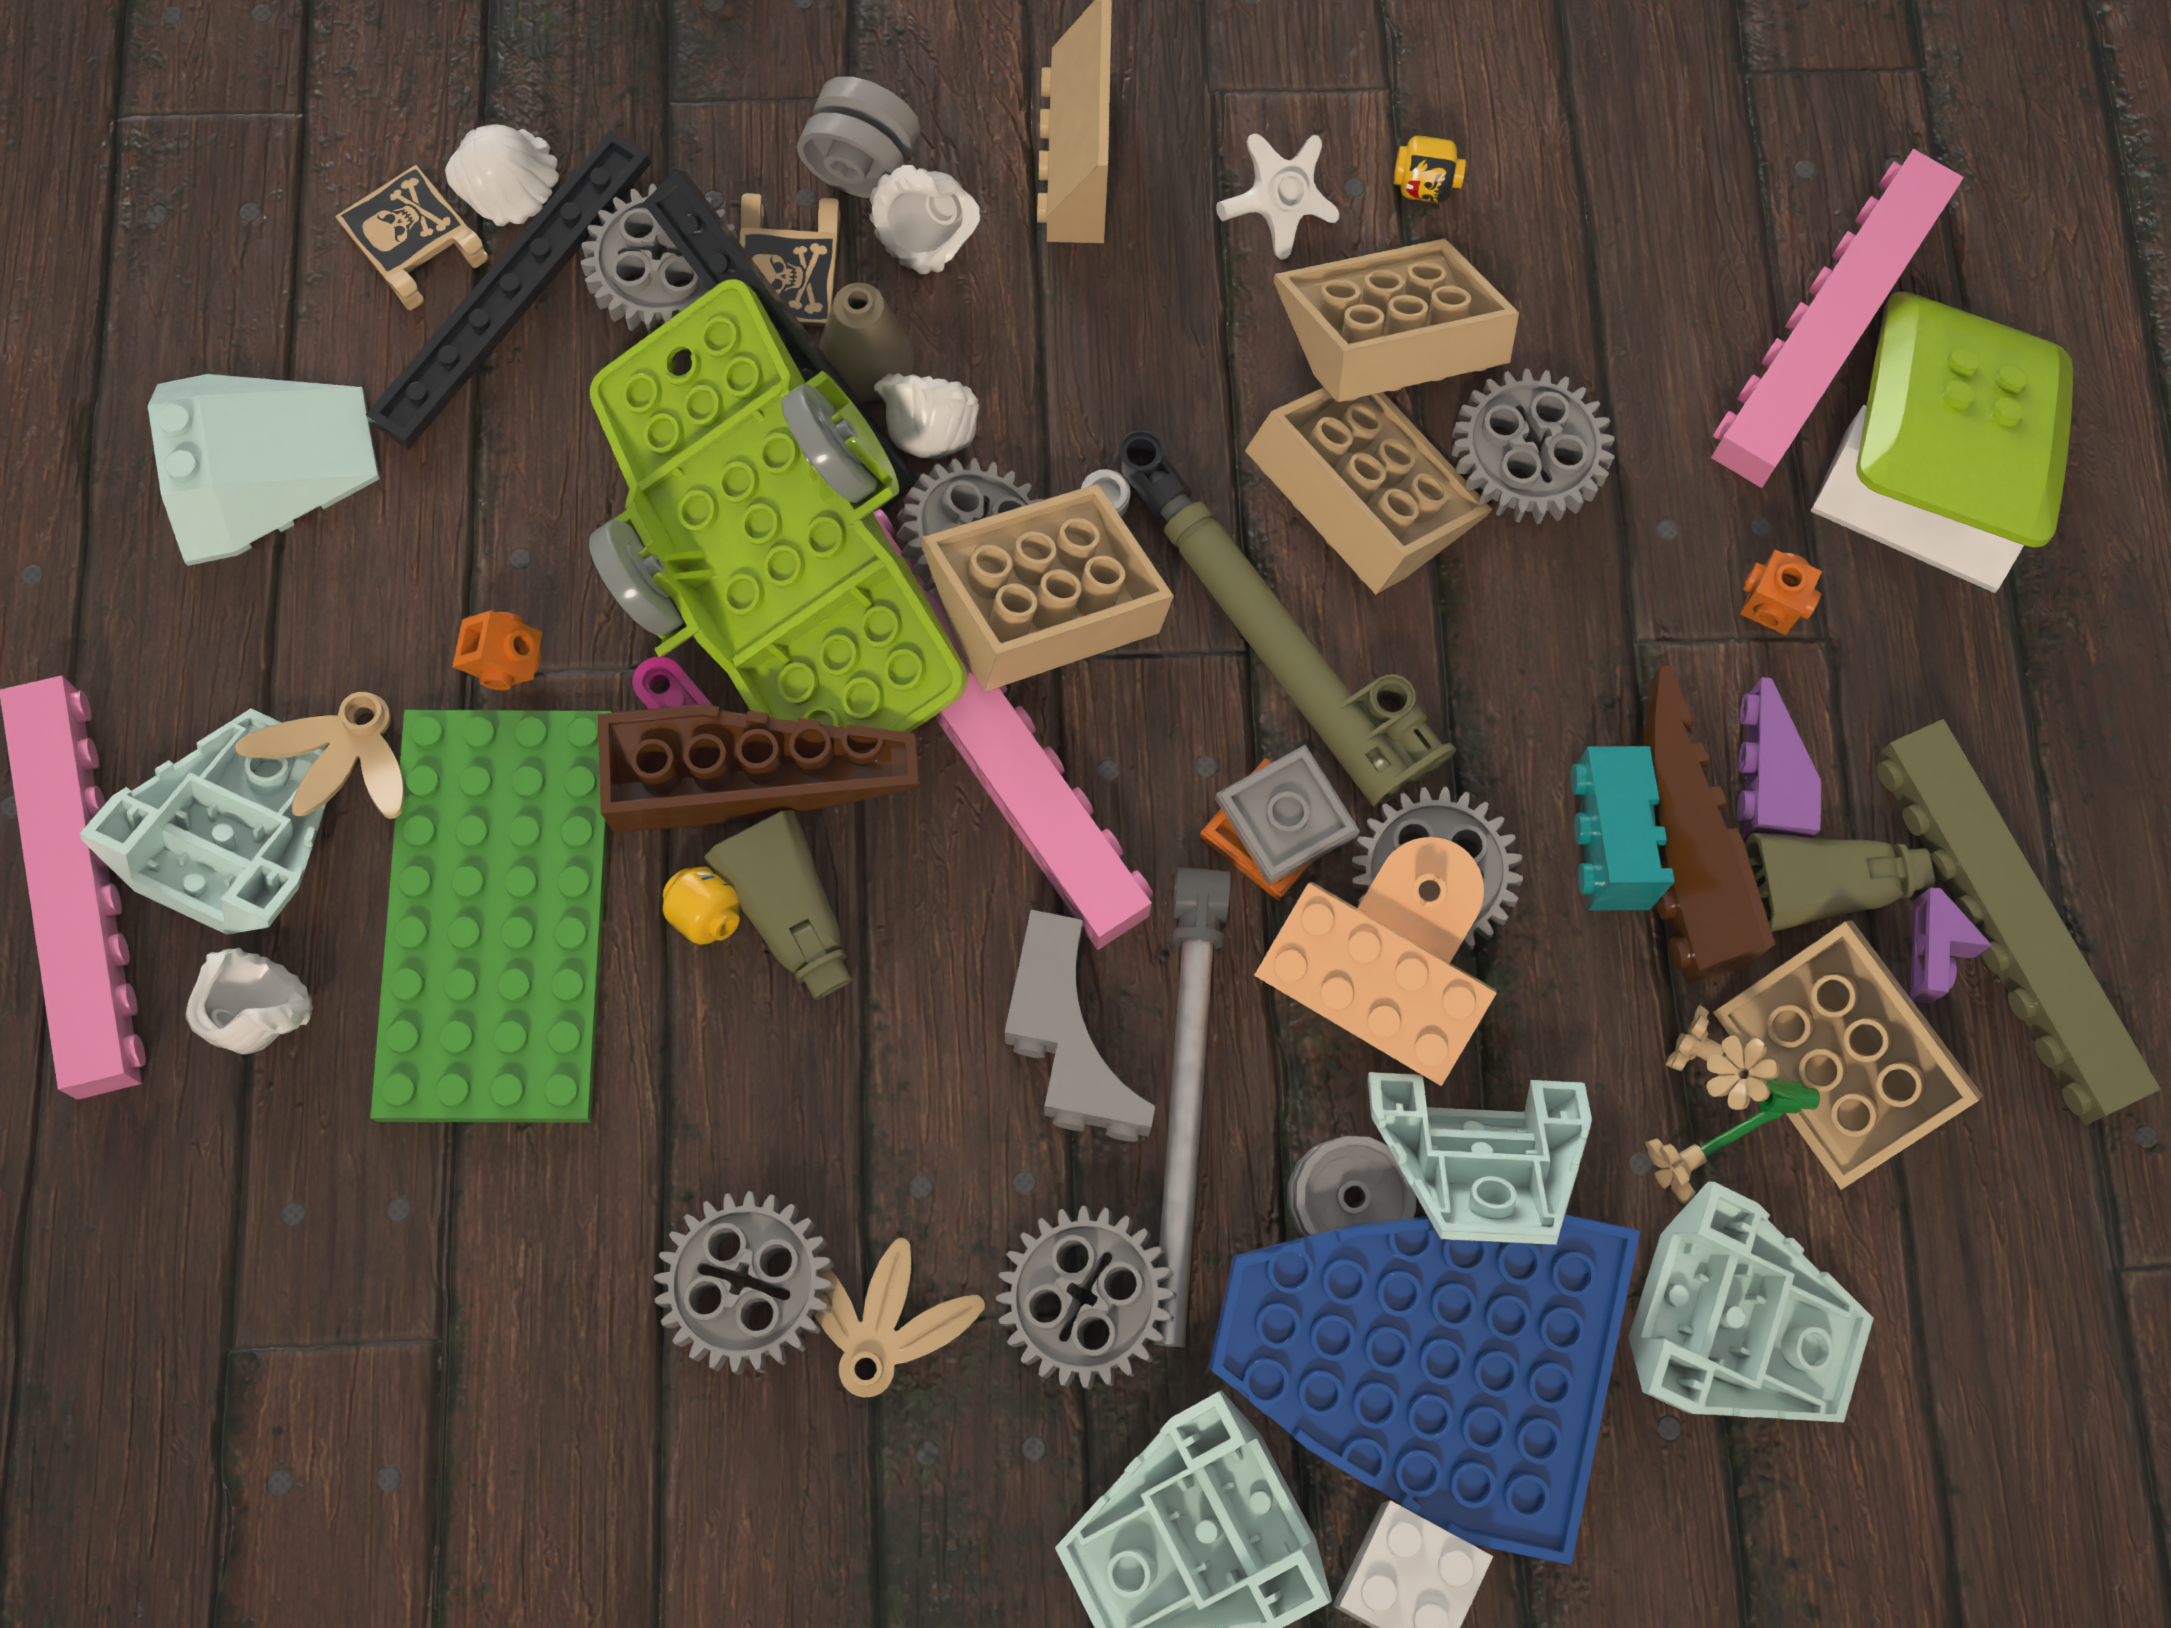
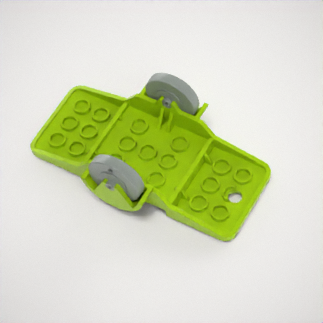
[589,279,968,733]

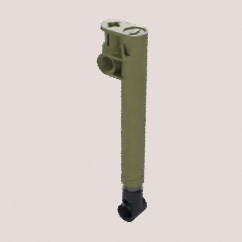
[1118,430,1456,808]

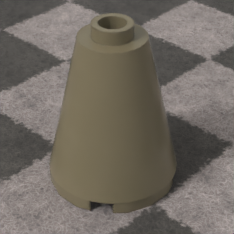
[818,283,914,405]

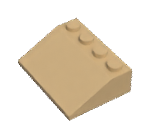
[1037,0,1112,243]
[1274,239,1519,402]
[1245,387,1492,594]
[921,484,1174,692]
[1713,920,1983,1190]

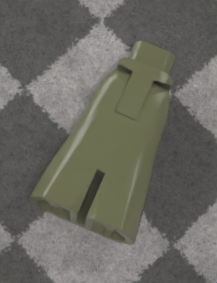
[704,810,852,1000]
[1745,833,1935,932]

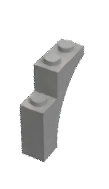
[1005,910,1155,1142]

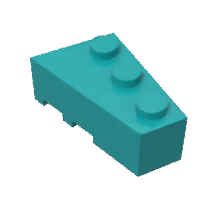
[1571,746,1675,911]

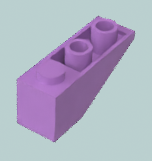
[1737,677,1821,839]

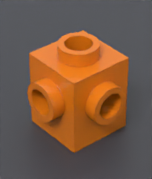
[1740,550,1822,636]
[452,610,543,690]

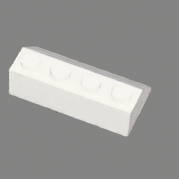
[1810,405,2024,593]

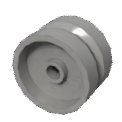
[796,77,921,198]
[1287,1136,1416,1237]

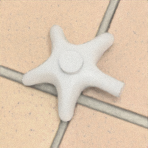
[1216,133,1339,260]

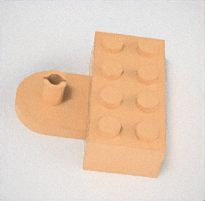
[1254,837,1497,1086]

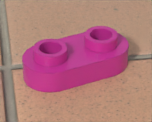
[632,657,712,710]

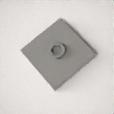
[1215,745,1360,886]

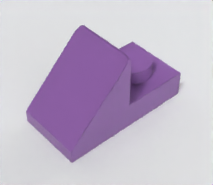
[1910,887,1991,1004]

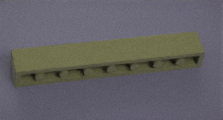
[1874,719,2161,1125]

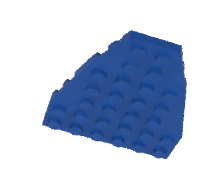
[1209,1214,1640,1565]

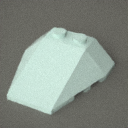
[148,374,380,566]
[79,709,329,935]
[1368,1072,1592,1245]
[1629,1182,1874,1422]
[1055,1390,1332,1628]

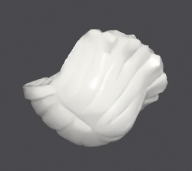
[445,124,559,226]
[869,165,980,274]
[874,373,979,459]
[186,947,313,1054]

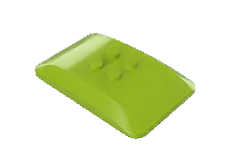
[1856,291,2073,547]

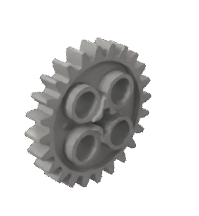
[581,184,737,335]
[1451,369,1615,524]
[896,458,1043,603]
[1351,787,1523,951]
[654,1191,835,1375]
[996,1206,1177,1389]

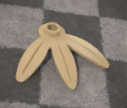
[235,692,405,819]
[813,1238,985,1397]

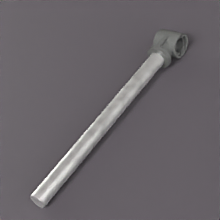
[1152,867,1230,1347]

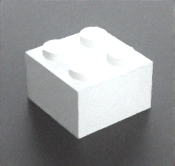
[1332,1500,1493,1628]

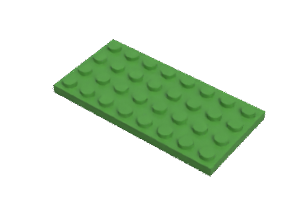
[371,710,612,1123]

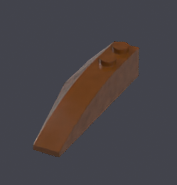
[1643,665,1775,983]
[598,704,920,833]

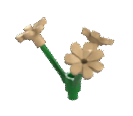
[1645,1005,1820,1204]

